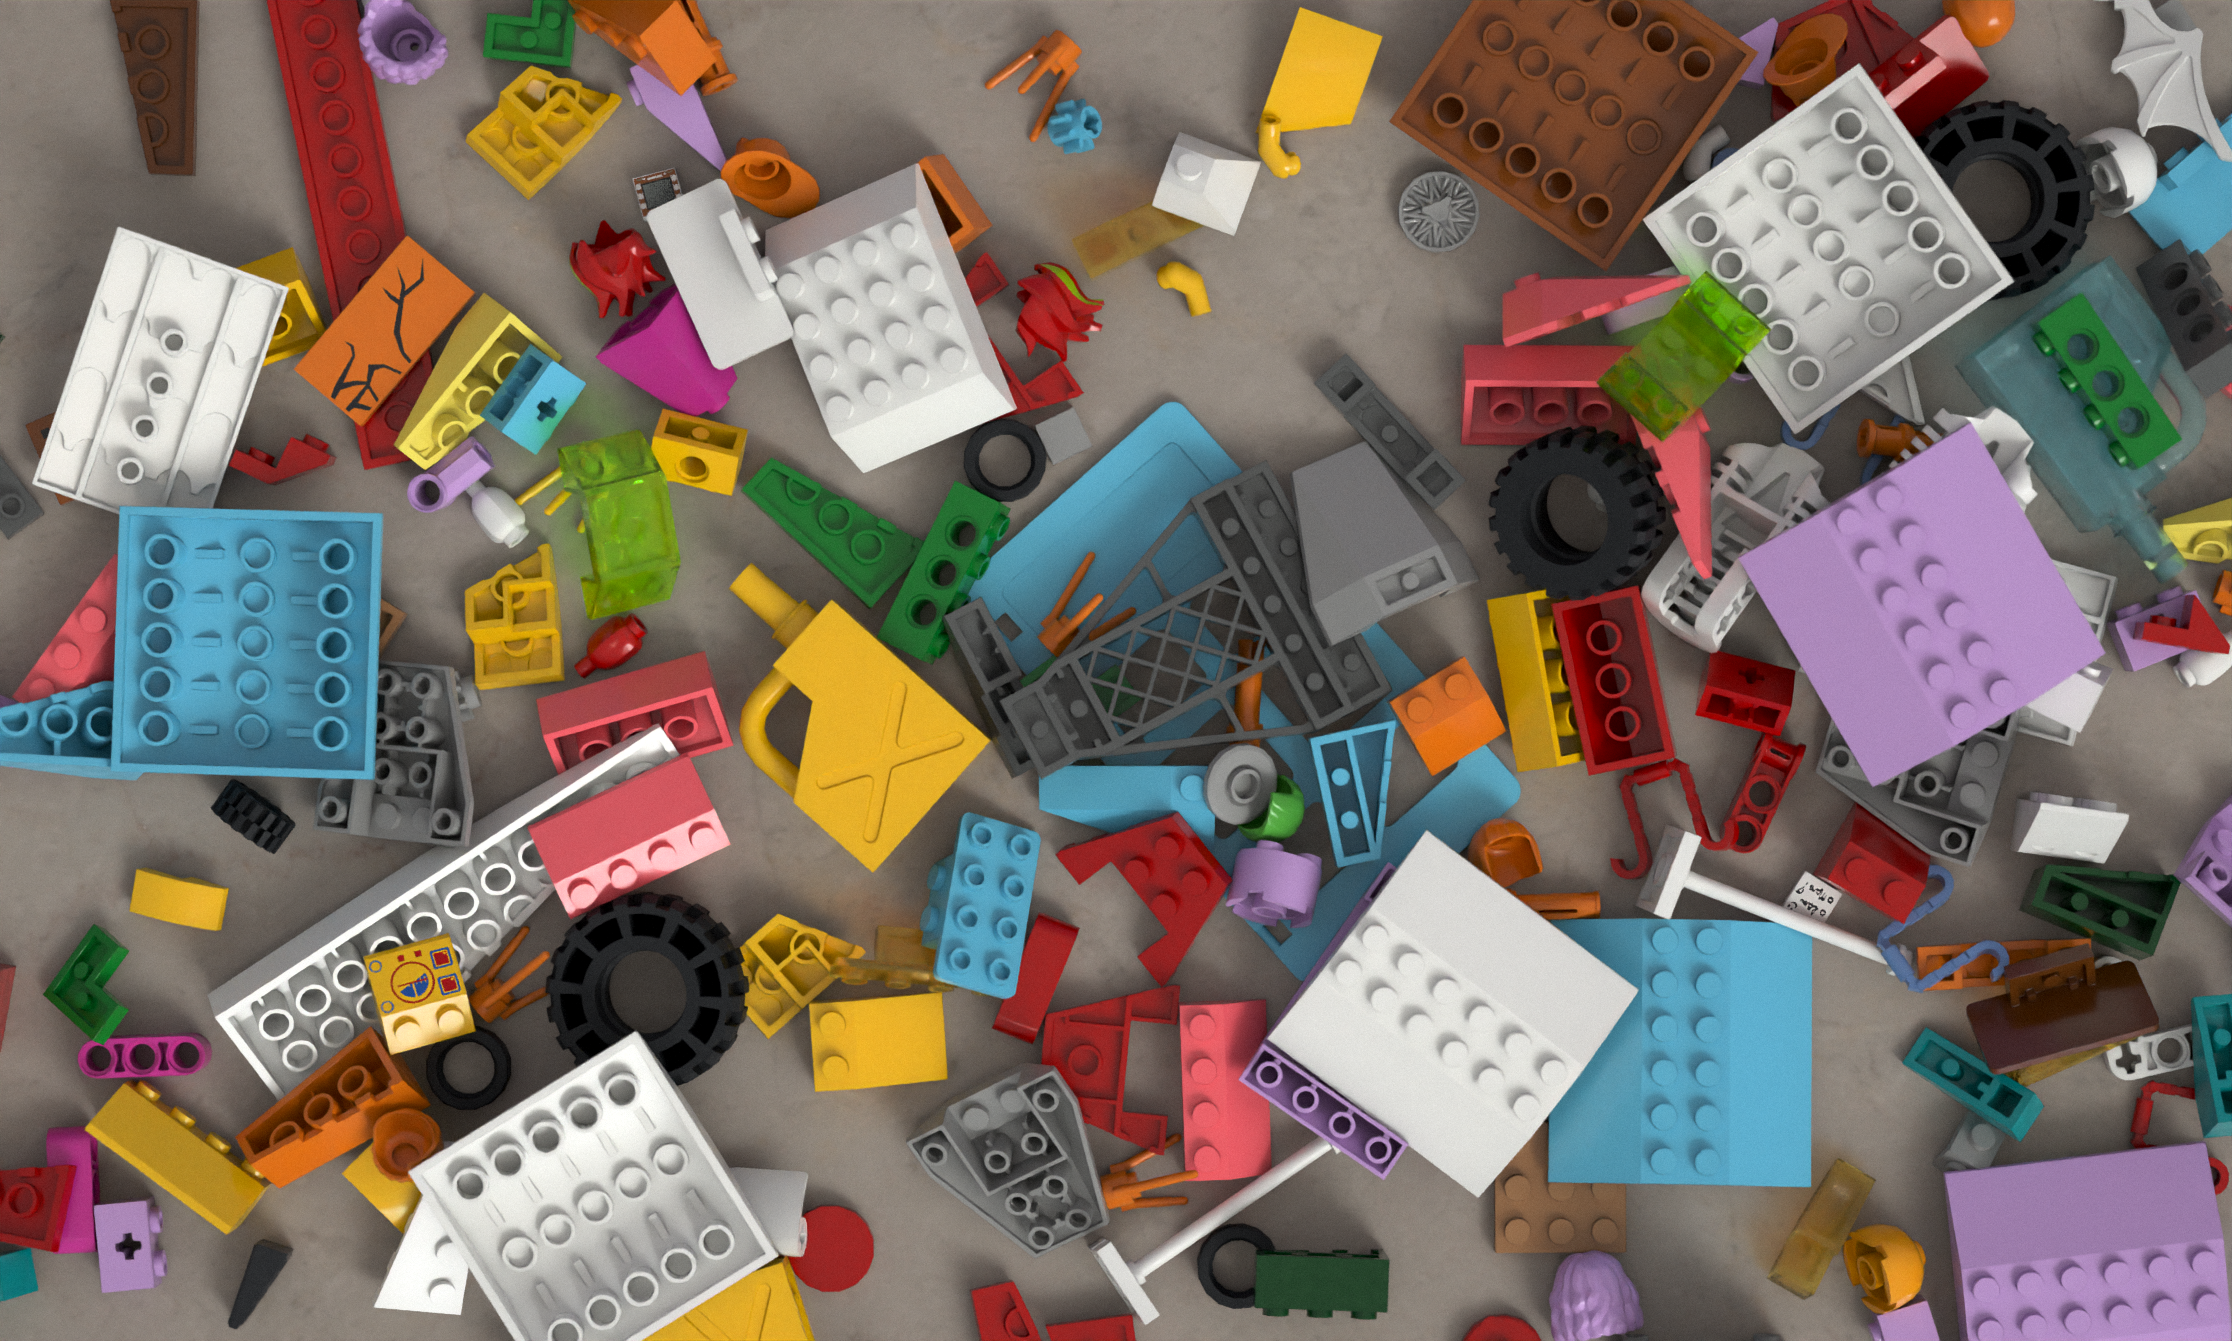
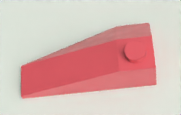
[1503,272,1691,347]
[1625,395,1712,579]

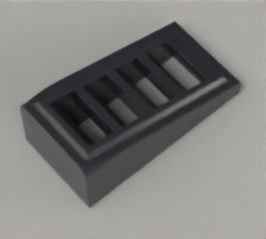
[227,1239,294,1330]

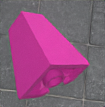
[595,283,738,417]

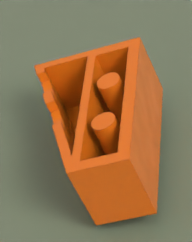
[567,0,717,96]

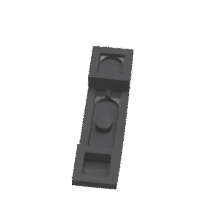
[1314,353,1466,510]

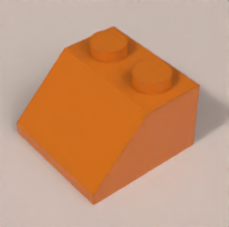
[916,154,993,253]
[1387,656,1506,776]

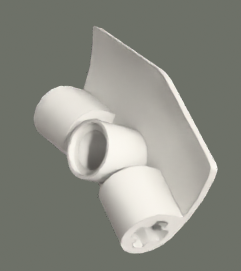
[730,1167,808,1257]

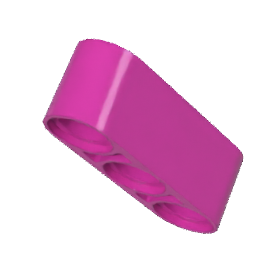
[78,1033,212,1079]
[46,1126,101,1254]

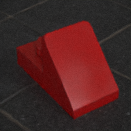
[2133,595,2230,654]

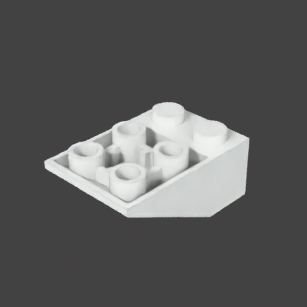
[2010,792,2129,863]

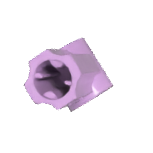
[407,437,495,513]

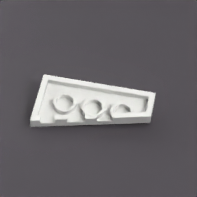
[372,1141,469,1315]

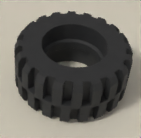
[1489,426,1666,601]

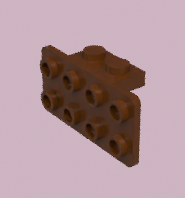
[1966,943,2159,1075]

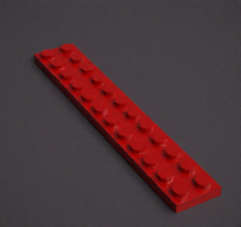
[266,0,434,470]

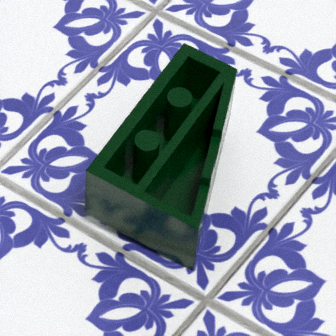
[2019,864,2181,961]
[1253,1249,1389,1320]

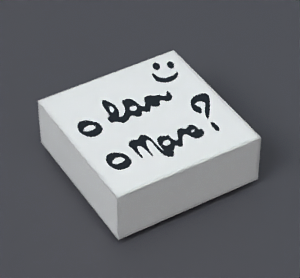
[1781,870,1842,923]

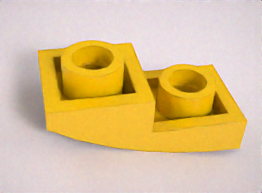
[129,867,229,931]

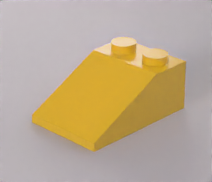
[809,992,948,1092]

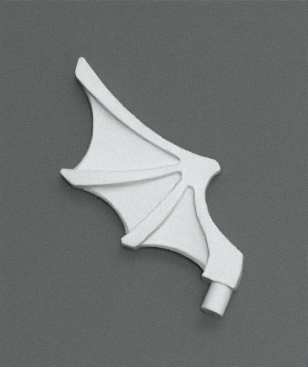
[2093,0,2232,162]

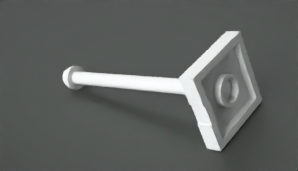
[1635,824,1913,976]
[1088,1136,1341,1325]

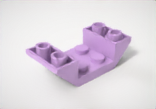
[2174,794,2232,928]

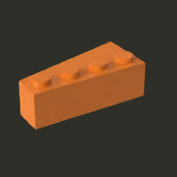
[235,1026,431,1189]

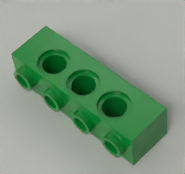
[2030,292,2182,471]
[876,481,1011,665]

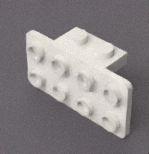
[647,179,794,370]

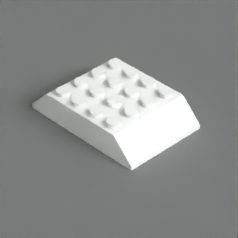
[765,163,1017,473]

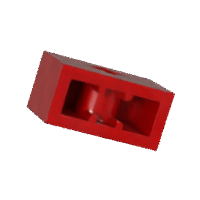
[1695,651,1796,736]

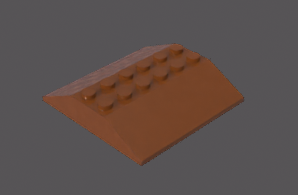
[1389,0,1759,271]

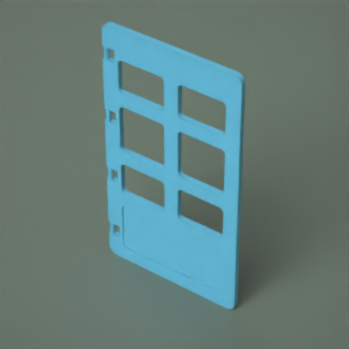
[968,402,1521,981]

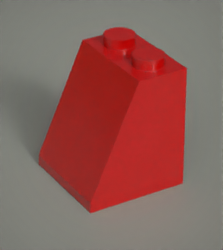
[1813,802,1931,924]

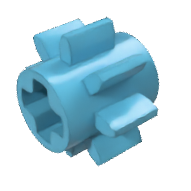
[1047,99,1102,154]

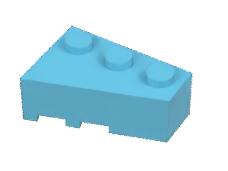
[1307,719,1396,868]

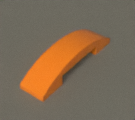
[1916,938,2091,991]

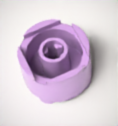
[1226,840,1322,928]

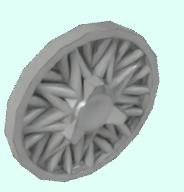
[1398,171,1480,253]
[1203,743,1277,825]

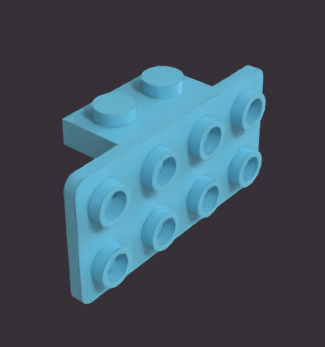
[2128,113,2232,254]
[920,812,1041,999]

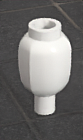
[465,480,529,548]
[2173,630,2232,688]

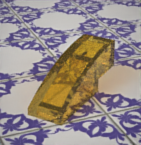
[1767,1158,1876,1300]

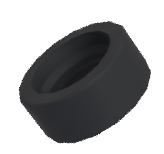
[964,419,1046,502]
[426,1026,511,1110]
[1197,1223,1276,1309]

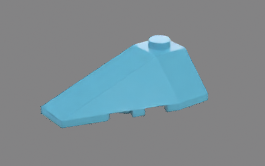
[0,681,144,780]
[1039,765,1215,852]

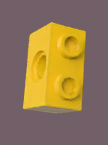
[647,409,748,496]

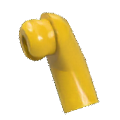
[1258,116,1301,179]
[1156,261,1212,317]

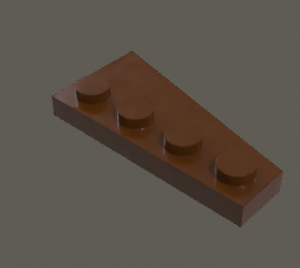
[110,0,200,176]

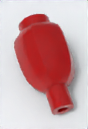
[574,613,648,679]

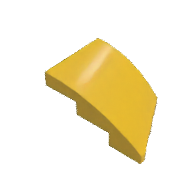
[1255,7,1383,135]

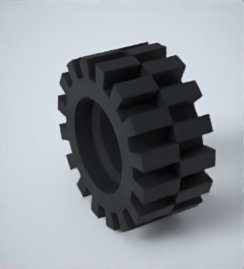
[211,779,296,854]

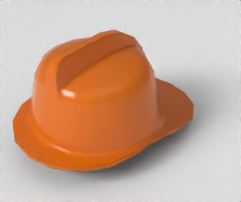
[1763,14,1848,107]
[721,138,820,219]

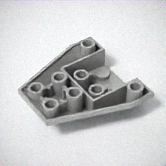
[1289,441,1480,647]
[313,660,474,847]
[1816,708,2021,867]
[906,1063,1110,1259]

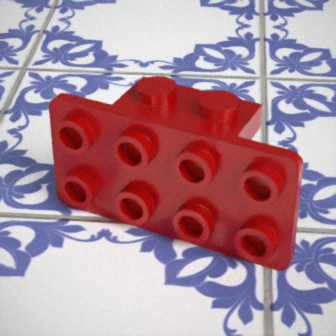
[1869,14,1989,139]

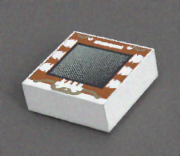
[633,168,683,222]

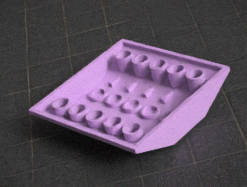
[1738,422,2106,787]
[1943,1141,2231,1341]

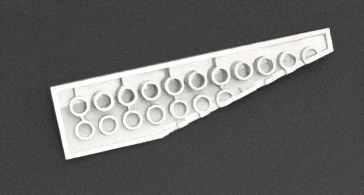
[208,723,680,1101]

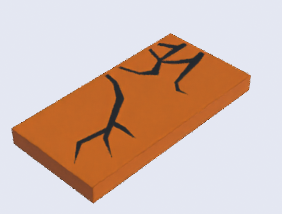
[294,235,476,427]

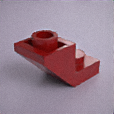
[229,434,337,486]

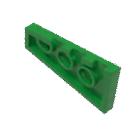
[741,458,924,610]

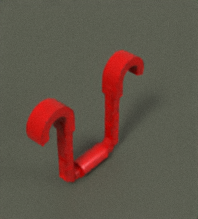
[1610,758,1739,880]
[2129,1080,2229,1195]

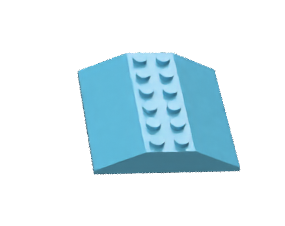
[111,506,383,780]
[1548,918,1812,1187]

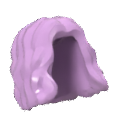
[357,0,449,85]
[1549,1250,1644,1341]

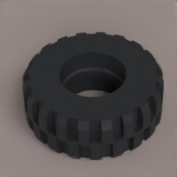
[1914,100,2095,301]
[545,892,749,1086]

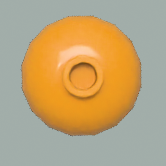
[1843,1224,1926,1315]

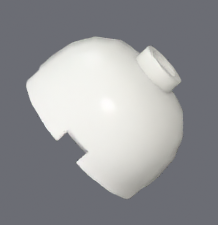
[2076,127,2158,218]

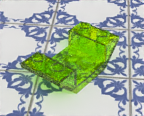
[1596,271,1772,443]
[557,429,681,620]

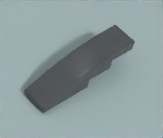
[942,597,1034,779]

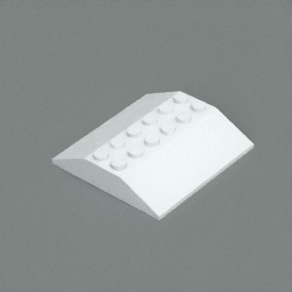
[1643,63,2014,434]
[1267,829,1639,1198]
[408,1030,778,1341]

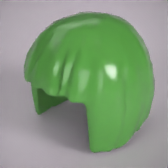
[1237,774,1305,843]

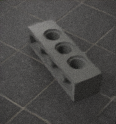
[2136,239,2232,398]

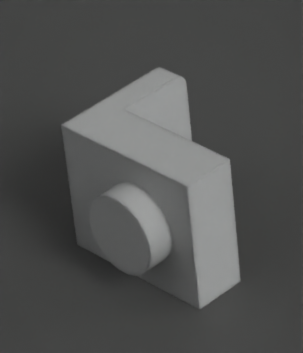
[1932,1110,2007,1175]

